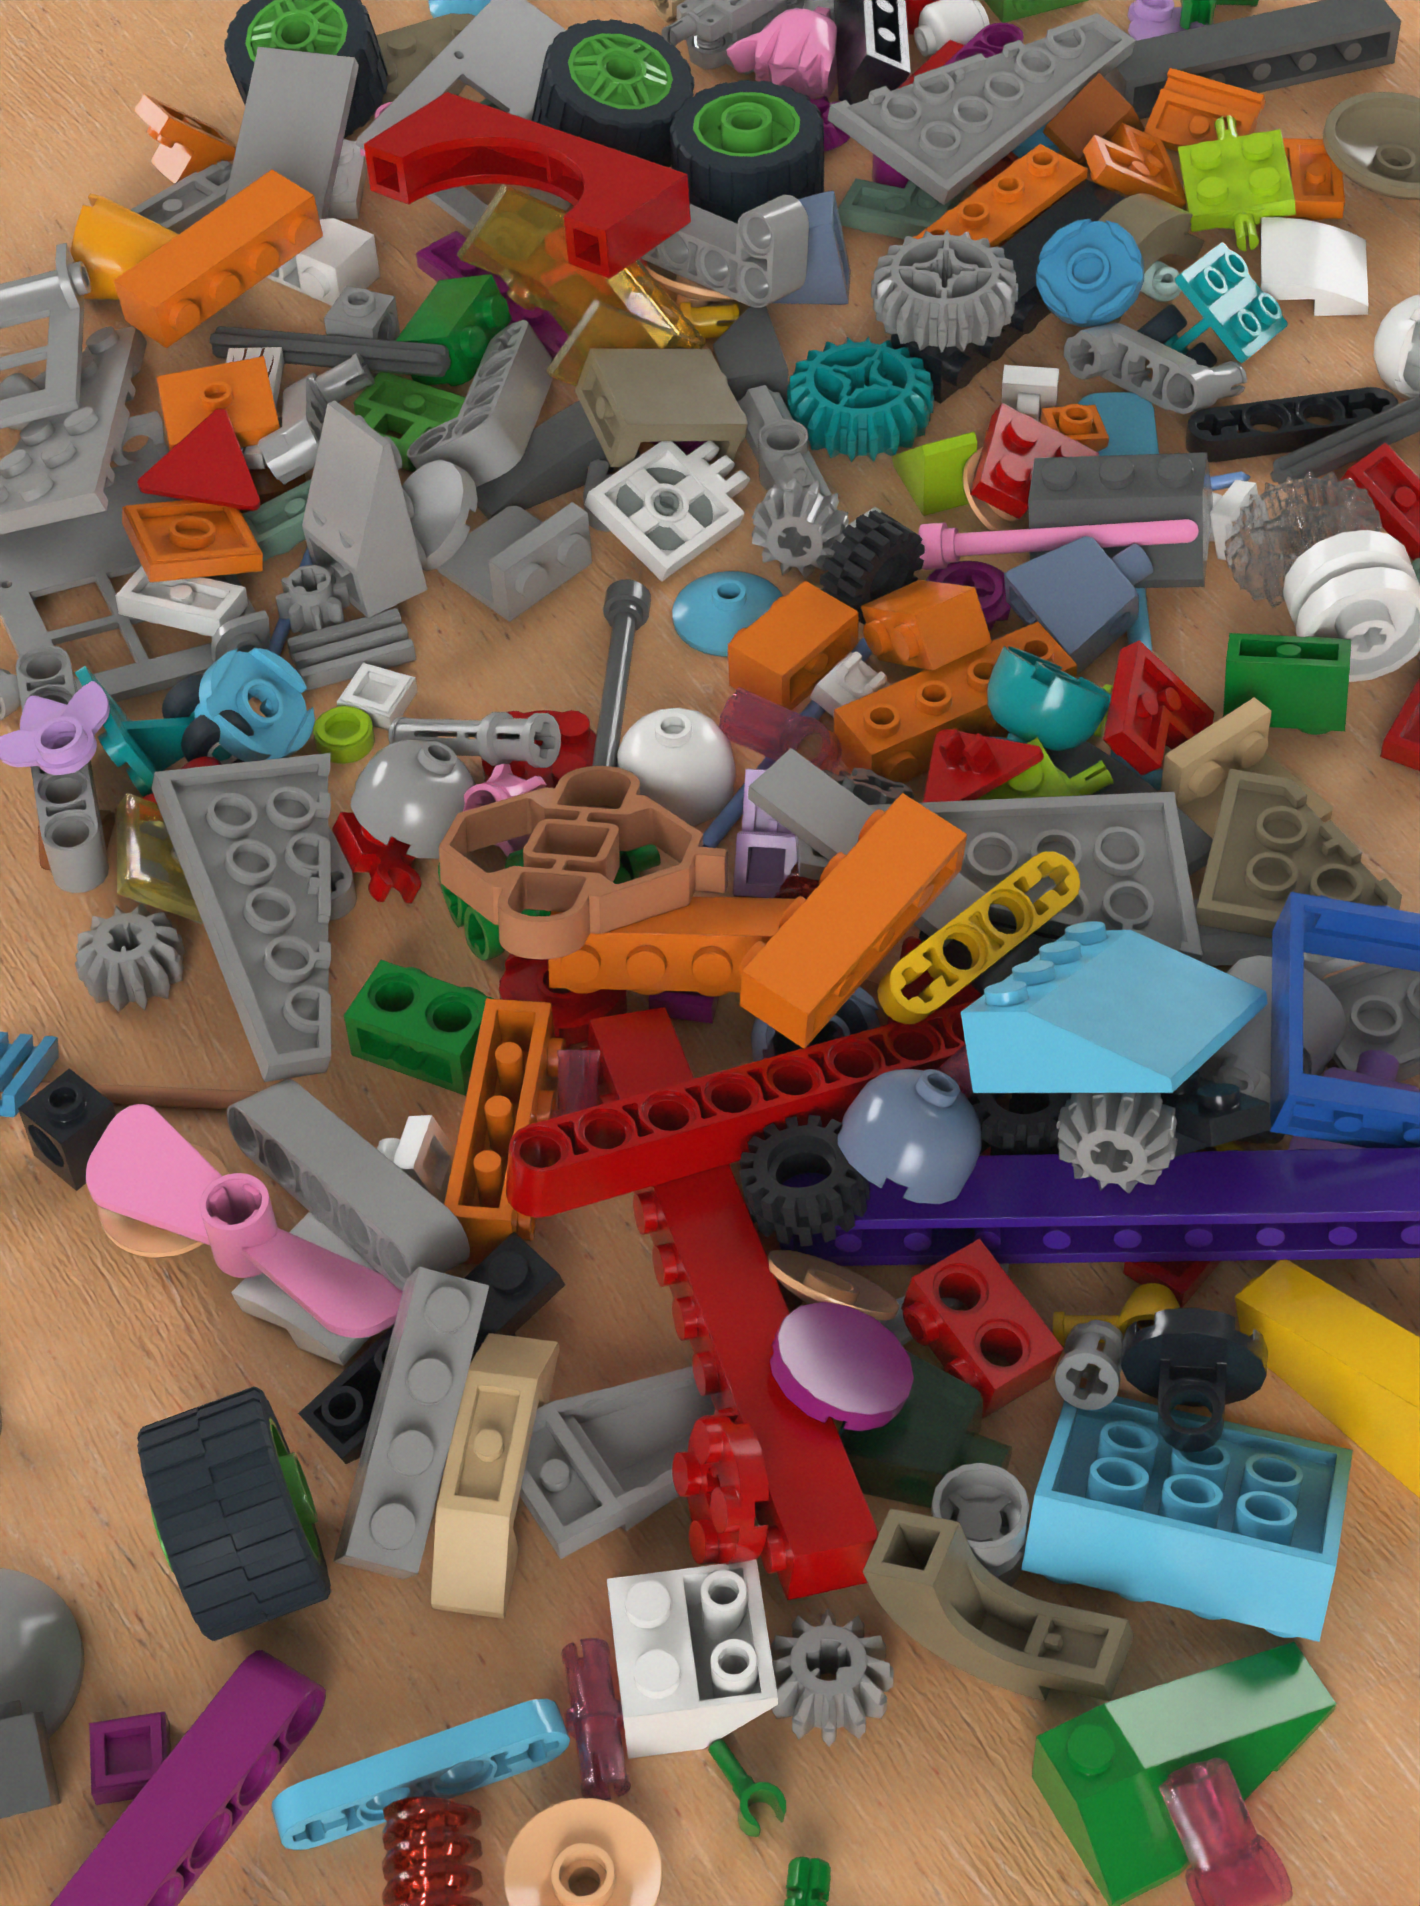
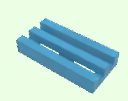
[0,1032,59,1117]

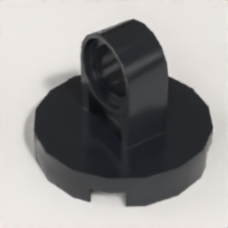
[1121,1308,1268,1453]

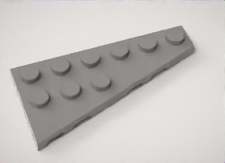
[827,13,1136,205]
[0,326,147,535]
[151,753,331,1082]
[795,792,1203,961]

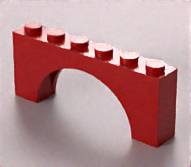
[364,92,691,279]

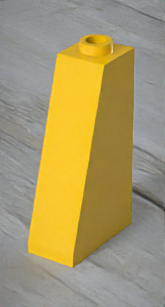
[1234,1259,1420,1499]

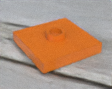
[156,356,280,450]
[122,500,263,582]

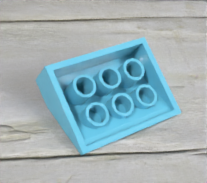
[961,921,1268,1093]
[1021,1388,1353,1642]

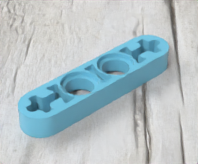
[271,1699,570,1850]

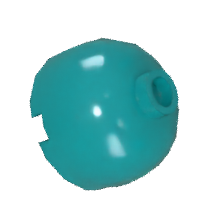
[987,646,1111,752]

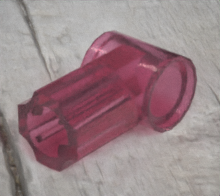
[719,687,842,772]
[1159,1757,1293,1906]

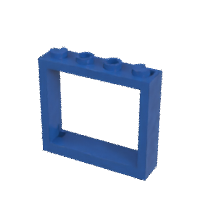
[1270,892,1420,1148]

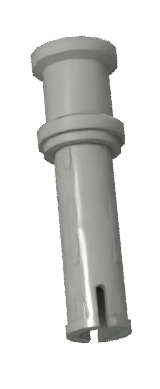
[388,712,561,768]

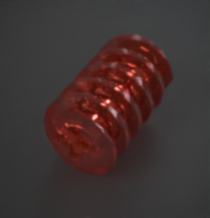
[382,1796,483,1906]

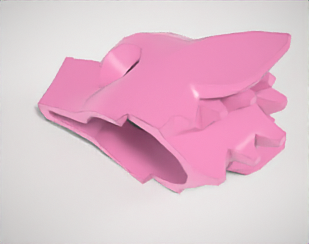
[726,6,837,99]

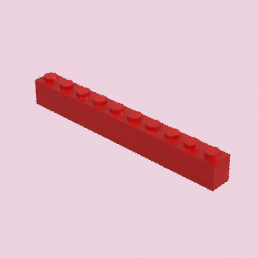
[579,1007,879,1601]

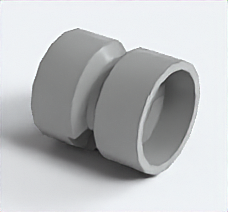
[931,1463,1030,1587]

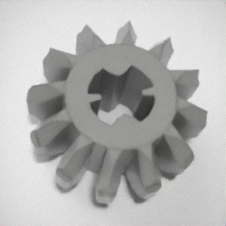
[752,477,849,579]
[75,903,185,1012]
[1056,1093,1178,1194]
[771,1608,894,1747]

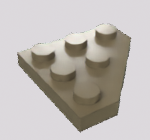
[376,13,476,105]
[1196,769,1402,938]

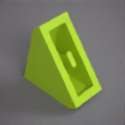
[891,431,978,516]

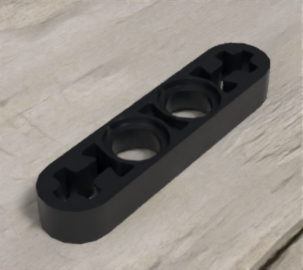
[1186,387,1398,462]

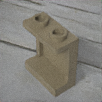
[575,348,748,467]

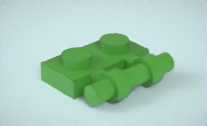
[353,372,466,472]

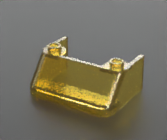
[457,184,706,387]

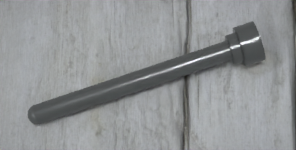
[592,579,651,767]

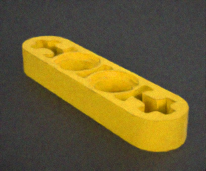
[877,851,1080,1024]

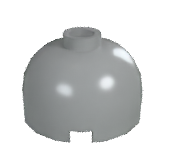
[351,740,476,859]

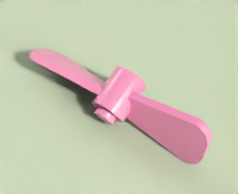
[86,1104,403,1338]

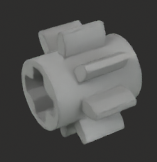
[275,565,350,634]

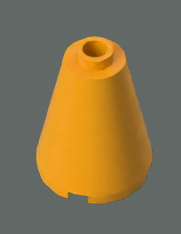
[70,193,179,300]

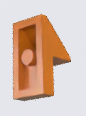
[134,94,236,184]

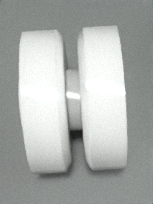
[1283,530,1420,682]

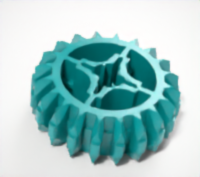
[787,337,934,463]

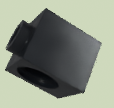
[18,1068,116,1191]

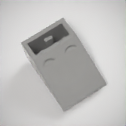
[302,400,428,618]

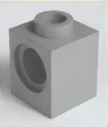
[324,286,400,378]

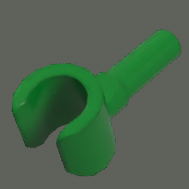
[708,1739,786,1837]

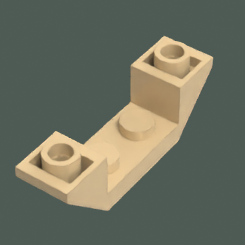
[431,1333,560,1619]

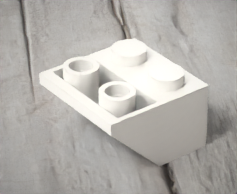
[607,1559,778,1759]

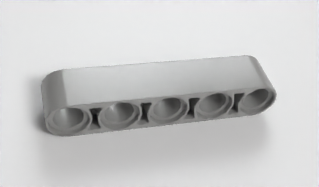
[16,645,109,893]
[227,1079,470,1291]

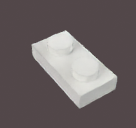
[327,139,367,219]
[115,565,248,637]

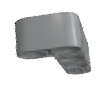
[641,194,809,308]
[407,320,557,487]

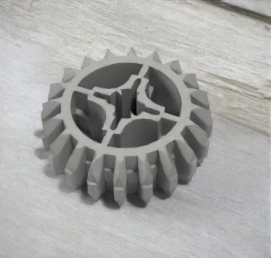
[871,229,1018,353]

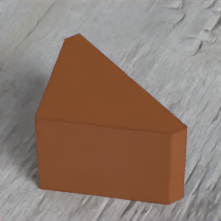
[1043,73,1145,164]

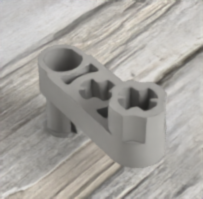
[1064,322,1247,414]
[258,353,375,484]

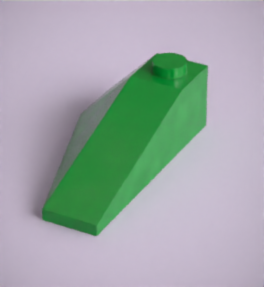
[1032,1642,1337,1906]

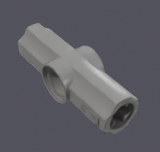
[737,385,831,496]

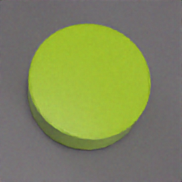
[313,706,375,764]

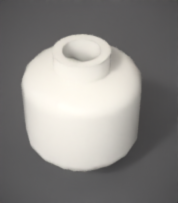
[914,0,990,57]

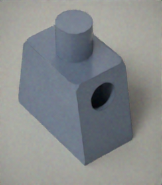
[773,191,851,305]
[1004,536,1153,677]

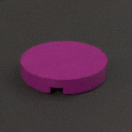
[770,1302,914,1431]

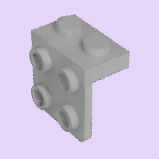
[437,502,592,622]

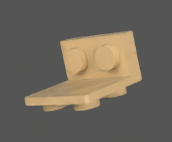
[1160,697,1333,839]

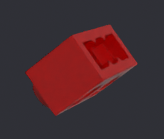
[901,1239,1064,1419]

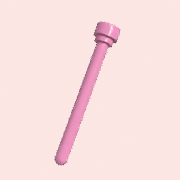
[918,519,1199,570]

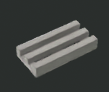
[287,608,416,691]

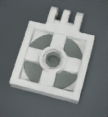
[584,441,750,582]

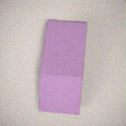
[733,768,799,899]

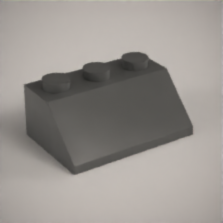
[1028,453,1213,588]

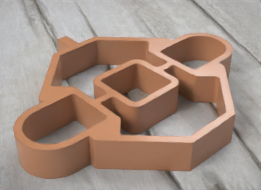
[439,766,728,960]

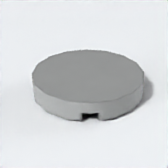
[402,460,478,571]

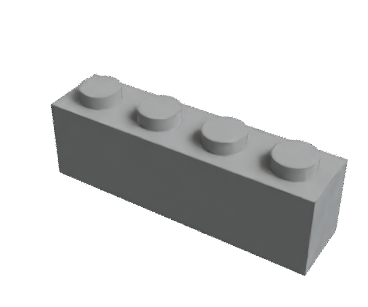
[333,1267,489,1580]

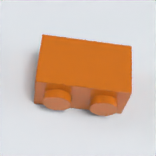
[727,580,859,718]
[861,580,992,671]

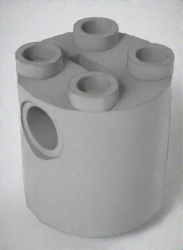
[1197,955,1347,1144]

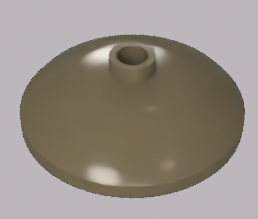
[1323,92,1420,200]

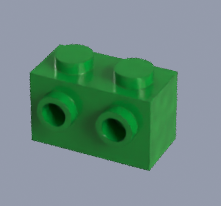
[395,274,512,386]
[1223,633,1351,735]

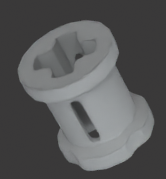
[1055,1320,1123,1410]

